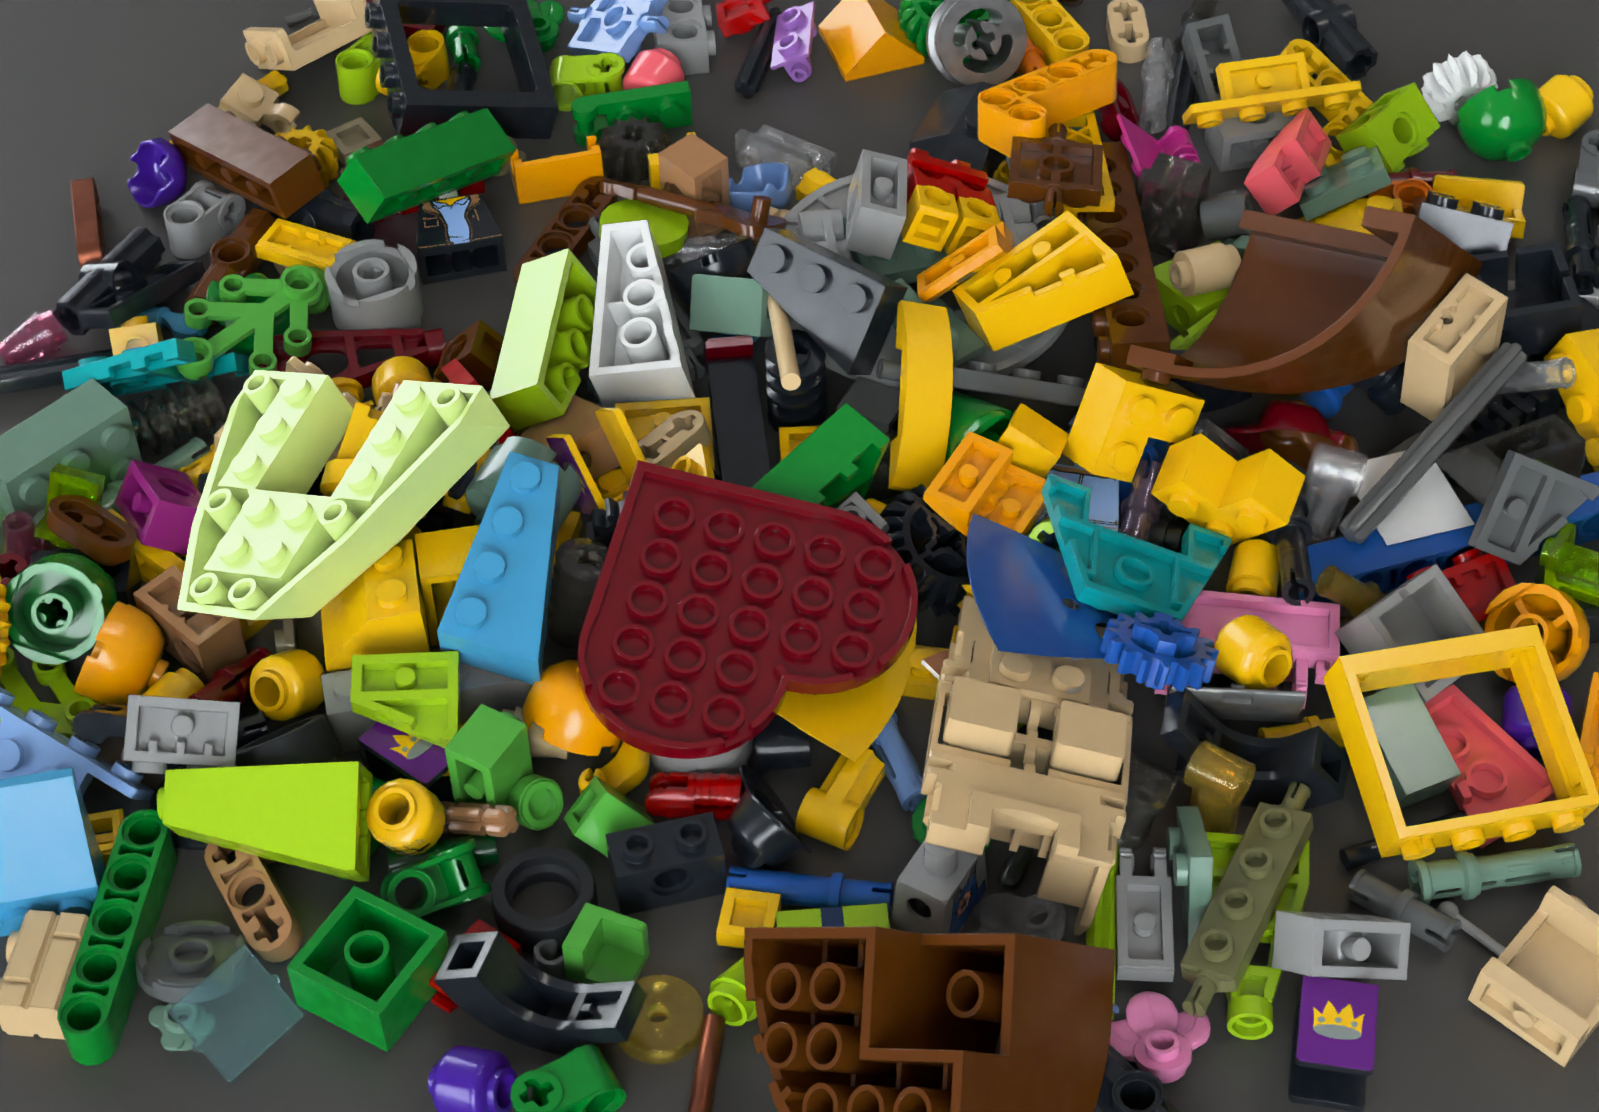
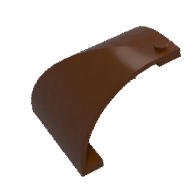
[1126,206,1483,394]

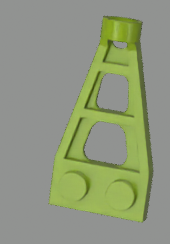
[1206,832,1309,1040]

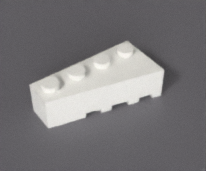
[589,220,695,408]

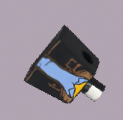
[416,190,507,285]

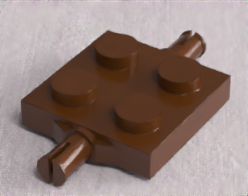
[1007,123,1103,217]

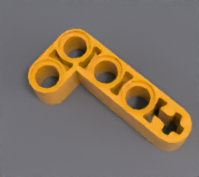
[978,49,1118,158]

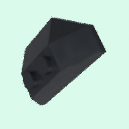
[909,82,1006,178]

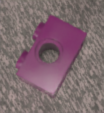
[114,459,202,555]

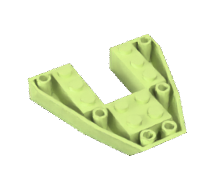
[177,370,510,620]

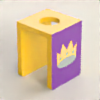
[546,408,647,515]

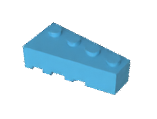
[437,451,561,685]

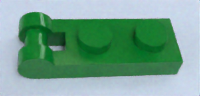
[571,81,693,146]

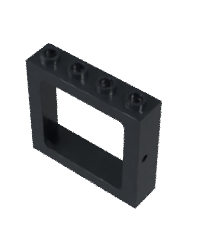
[365,0,559,139]

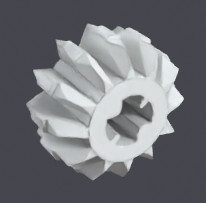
[1421,51,1499,125]

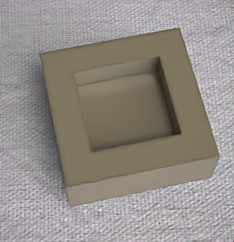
[326,116,383,167]

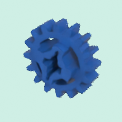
[1100,611,1219,692]

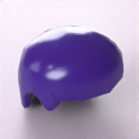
[127,137,188,209]

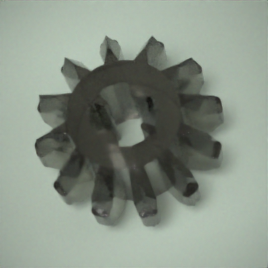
[599,115,671,185]

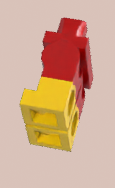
[901,148,1001,254]

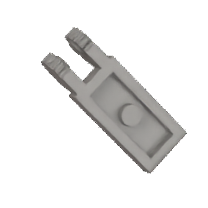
[1115,846,1175,982]

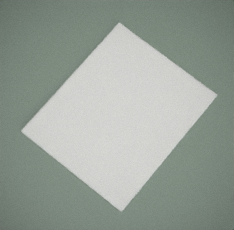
[1340,451,1475,546]

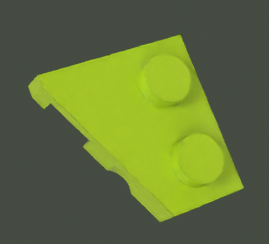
[350,651,460,748]

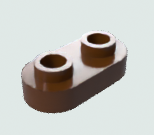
[46,495,137,566]

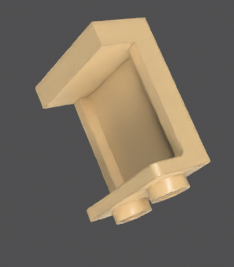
[243,0,372,71]
[1467,886,1599,1068]

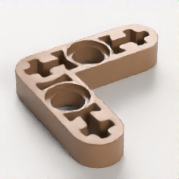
[204,843,303,963]

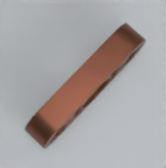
[71,177,106,268]

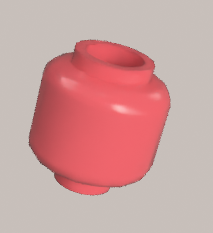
[622,48,685,90]

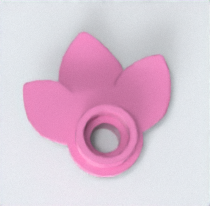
[1109,991,1211,1083]

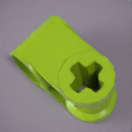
[335,31,381,105]
[549,53,625,112]

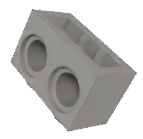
[653,0,716,75]

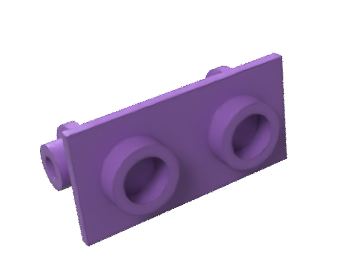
[771,1,817,82]

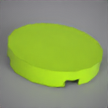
[599,199,689,259]

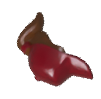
[1223,399,1358,500]

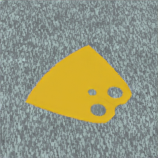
[777,618,917,761]

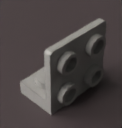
[121,695,240,774]

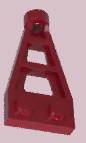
[258,328,445,389]

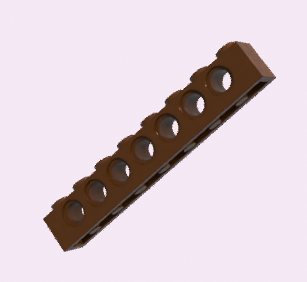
[1077,142,1171,373]

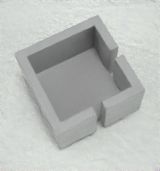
[1335,564,1485,703]

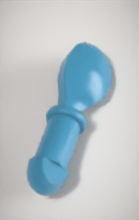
[135,306,209,338]

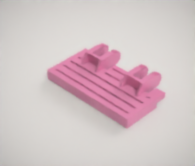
[1154,590,1340,710]

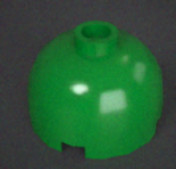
[1455,78,1547,162]

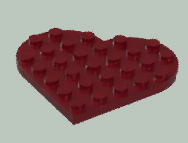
[577,460,918,759]

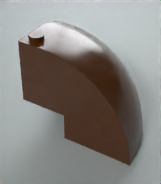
[744,926,1115,1112]

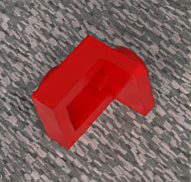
[715,0,773,38]

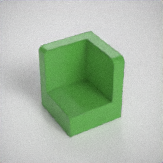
[563,776,656,857]
[562,902,650,984]

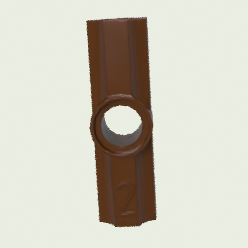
[185,208,276,327]

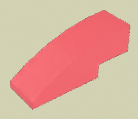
[1244,107,1332,215]

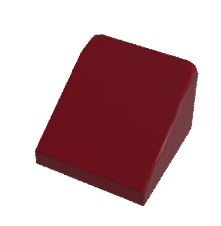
[704,335,753,371]

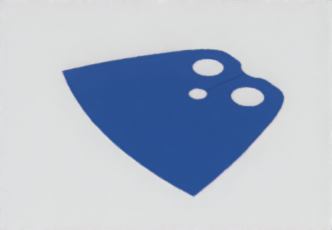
[966,513,1118,659]

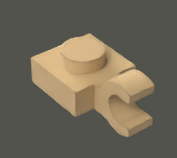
[219,73,300,133]

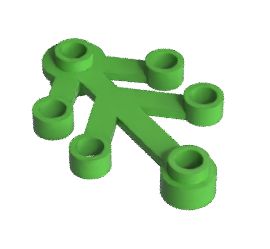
[176,265,323,380]

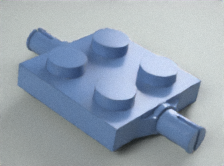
[567,0,669,63]

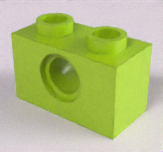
[1336,82,1441,173]

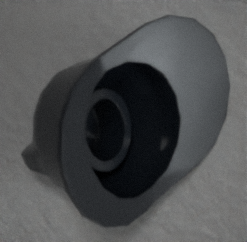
[727,764,812,869]

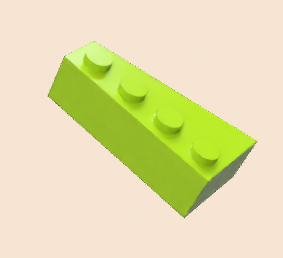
[490,248,597,431]

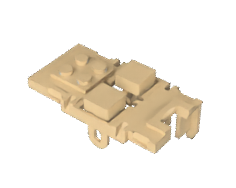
[920,596,1134,935]

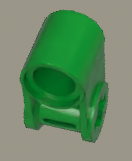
[380,838,492,918]
[510,1045,627,1112]

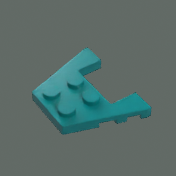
[62,338,249,397]
[1041,474,1232,621]

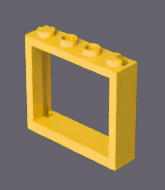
[1323,624,1599,861]

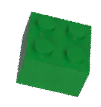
[287,885,449,1053]

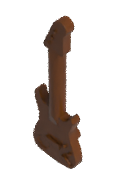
[600,179,787,240]

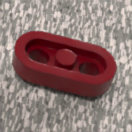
[1098,78,1143,142]

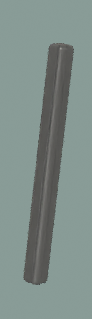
[1339,342,1527,544]

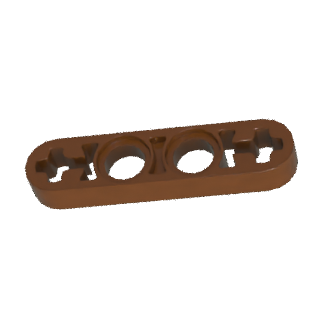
[513,176,618,290]

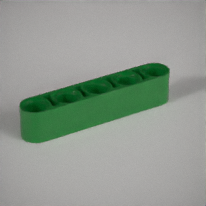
[57,809,178,1066]

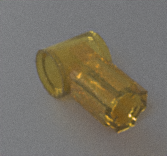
[1184,740,1256,834]

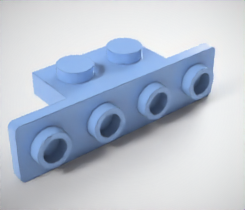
[0,687,155,801]

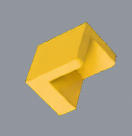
[996,403,1069,478]

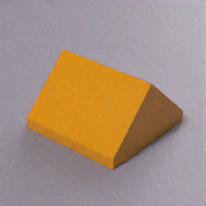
[818,0,924,82]

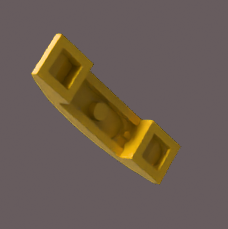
[888,300,953,492]

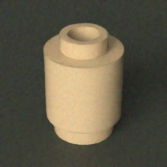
[1169,242,1241,297]

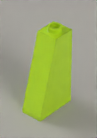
[157,761,373,882]

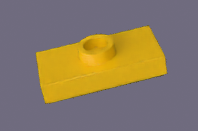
[255,218,356,272]

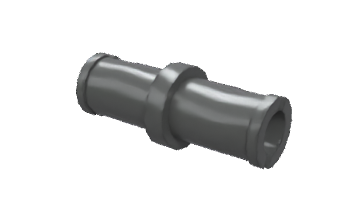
[1346,869,1462,953]

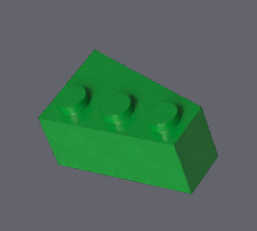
[751,403,890,509]

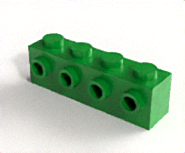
[337,108,517,224]

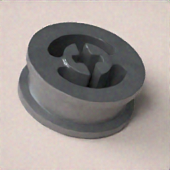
[926,0,1027,85]

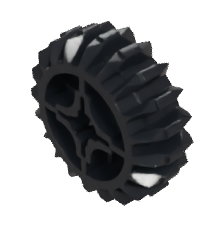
[880,484,970,617]

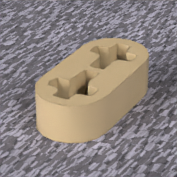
[1106,0,1149,63]
[638,410,711,468]

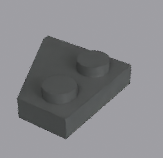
[1468,450,1599,566]

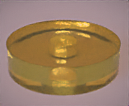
[618,975,704,1064]

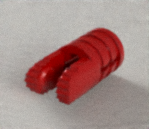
[644,771,745,821]

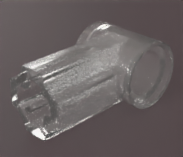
[1303,442,1368,541]

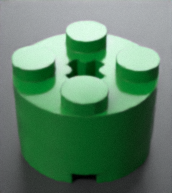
[5,553,117,665]

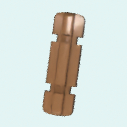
[440,801,519,837]

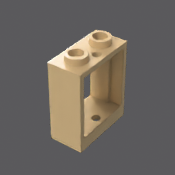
[1400,273,1508,421]

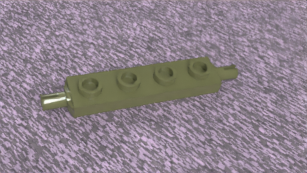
[1180,782,1314,1018]

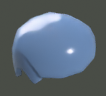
[729,163,792,212]

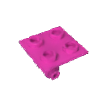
[1116,113,1208,212]

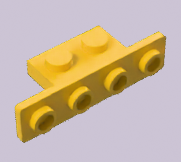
[1182,52,1362,129]

